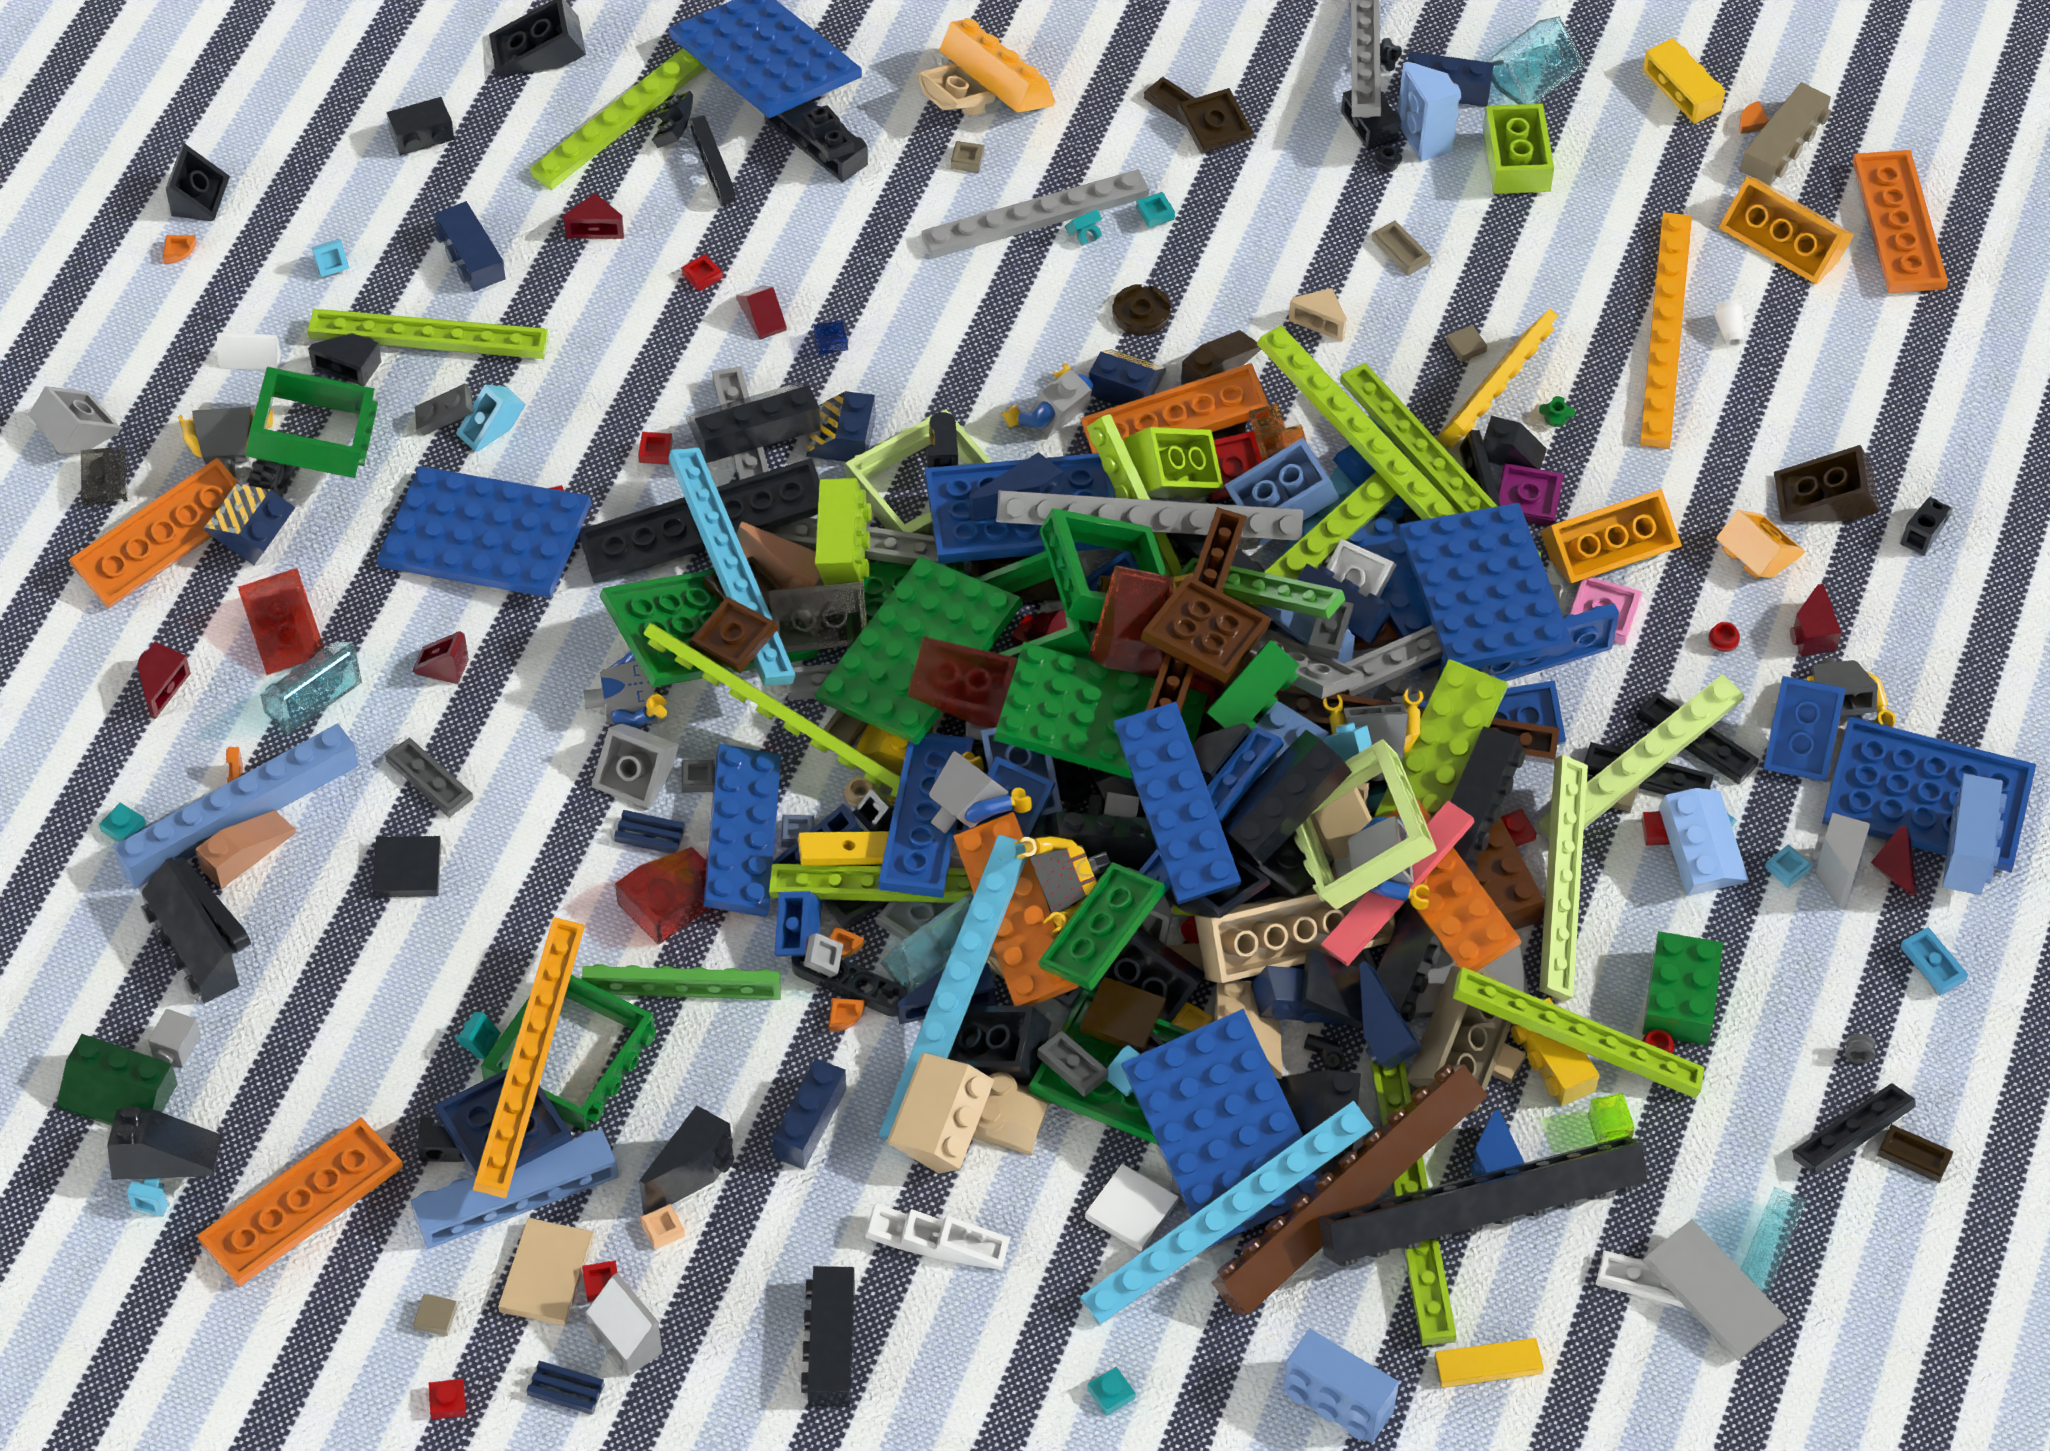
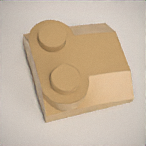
[917,63,995,116]
[972,1072,1052,1156]

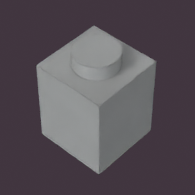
[148,1008,201,1068]

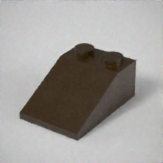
[1774,445,1880,522]

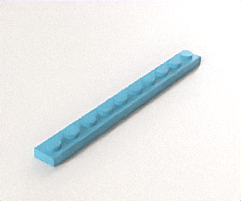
[668,448,796,686]
[878,835,1028,1140]
[1079,1101,1373,1326]

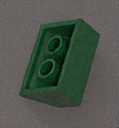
[56,1034,178,1126]

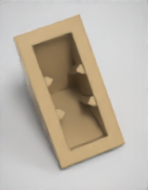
[1289,288,1347,341]

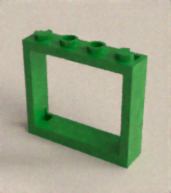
[246,367,378,478]
[1039,508,1173,631]
[973,551,1092,687]
[481,975,656,1132]

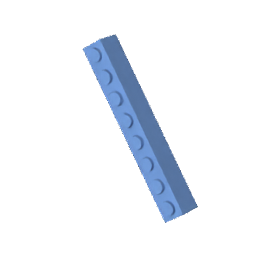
[113,723,358,889]

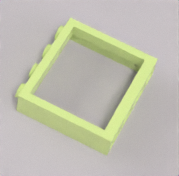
[845,409,992,536]
[1294,739,1437,910]

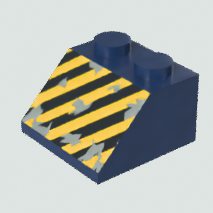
[1089,349,1166,406]
[806,391,876,462]
[203,483,296,565]

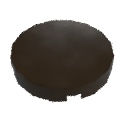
[1112,284,1171,336]

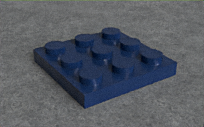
[434,1069,572,1177]

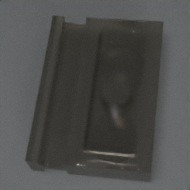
[81,446,128,505]

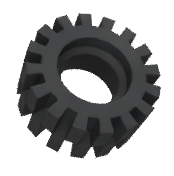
[249,459,295,498]

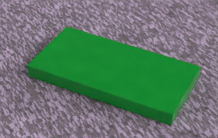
[1037,862,1167,991]

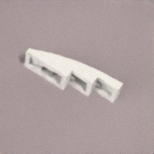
[864,1203,1010,1270]

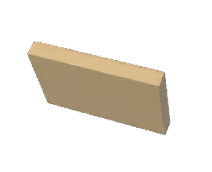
[498,1218,594,1326]

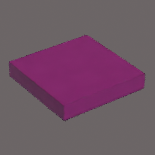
[1498,463,1564,526]

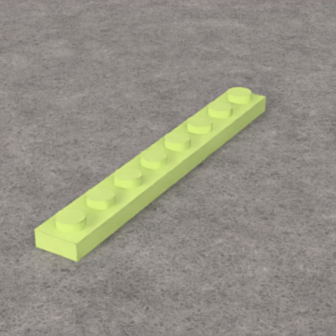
[1538,674,1745,838]
[1539,755,1588,1001]

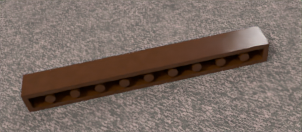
[1146,507,1247,713]
[1254,686,1560,764]
[1211,1064,1488,1315]

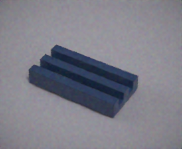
[614,810,685,855]
[526,1360,605,1415]

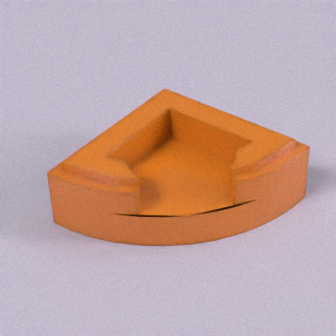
[1739,101,1769,134]
[163,235,197,264]
[226,747,243,783]
[828,926,864,959]
[829,998,865,1032]

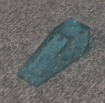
[1741,1186,1808,1294]

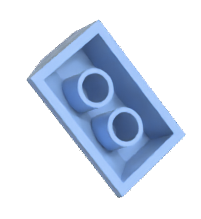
[1398,62,1461,162]
[1659,788,1749,896]

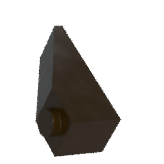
[1181,330,1262,385]

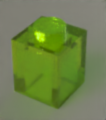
[1587,1093,1635,1144]

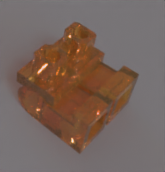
[1249,403,1307,462]

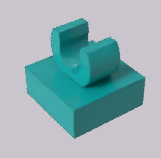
[1064,209,1102,246]
[455,1012,501,1059]

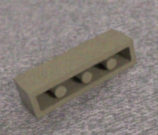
[1740,82,1831,186]

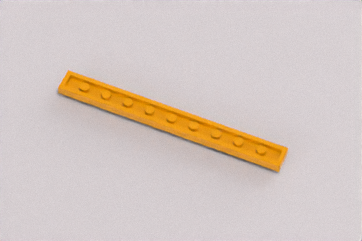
[1640,212,1692,449]
[473,917,585,1199]

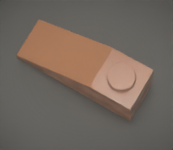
[736,522,820,601]
[195,810,296,889]

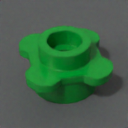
[1539,396,1575,427]

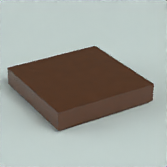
[689,597,778,674]

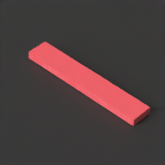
[1321,801,1475,966]

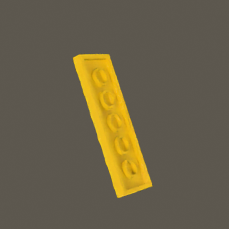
[1435,308,1559,449]

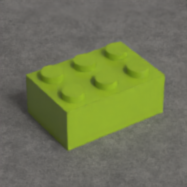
[1483,103,1554,194]
[1124,427,1224,499]
[815,478,872,590]

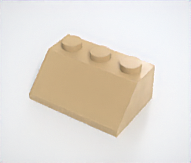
[1295,788,1372,880]
[1214,980,1282,1079]
[886,1053,994,1174]

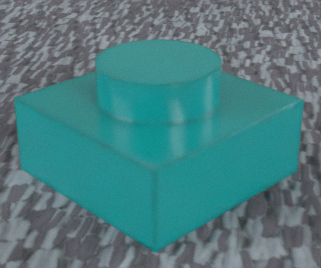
[1136,192,1175,228]
[99,803,146,843]
[1087,1366,1136,1416]

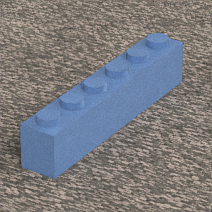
[411,1129,619,1249]

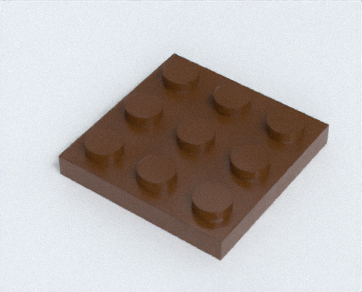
[1141,576,1271,683]

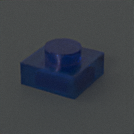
[813,320,848,355]

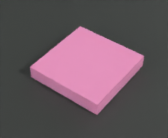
[1569,577,1642,645]

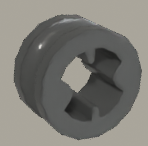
[1845,1034,1876,1063]

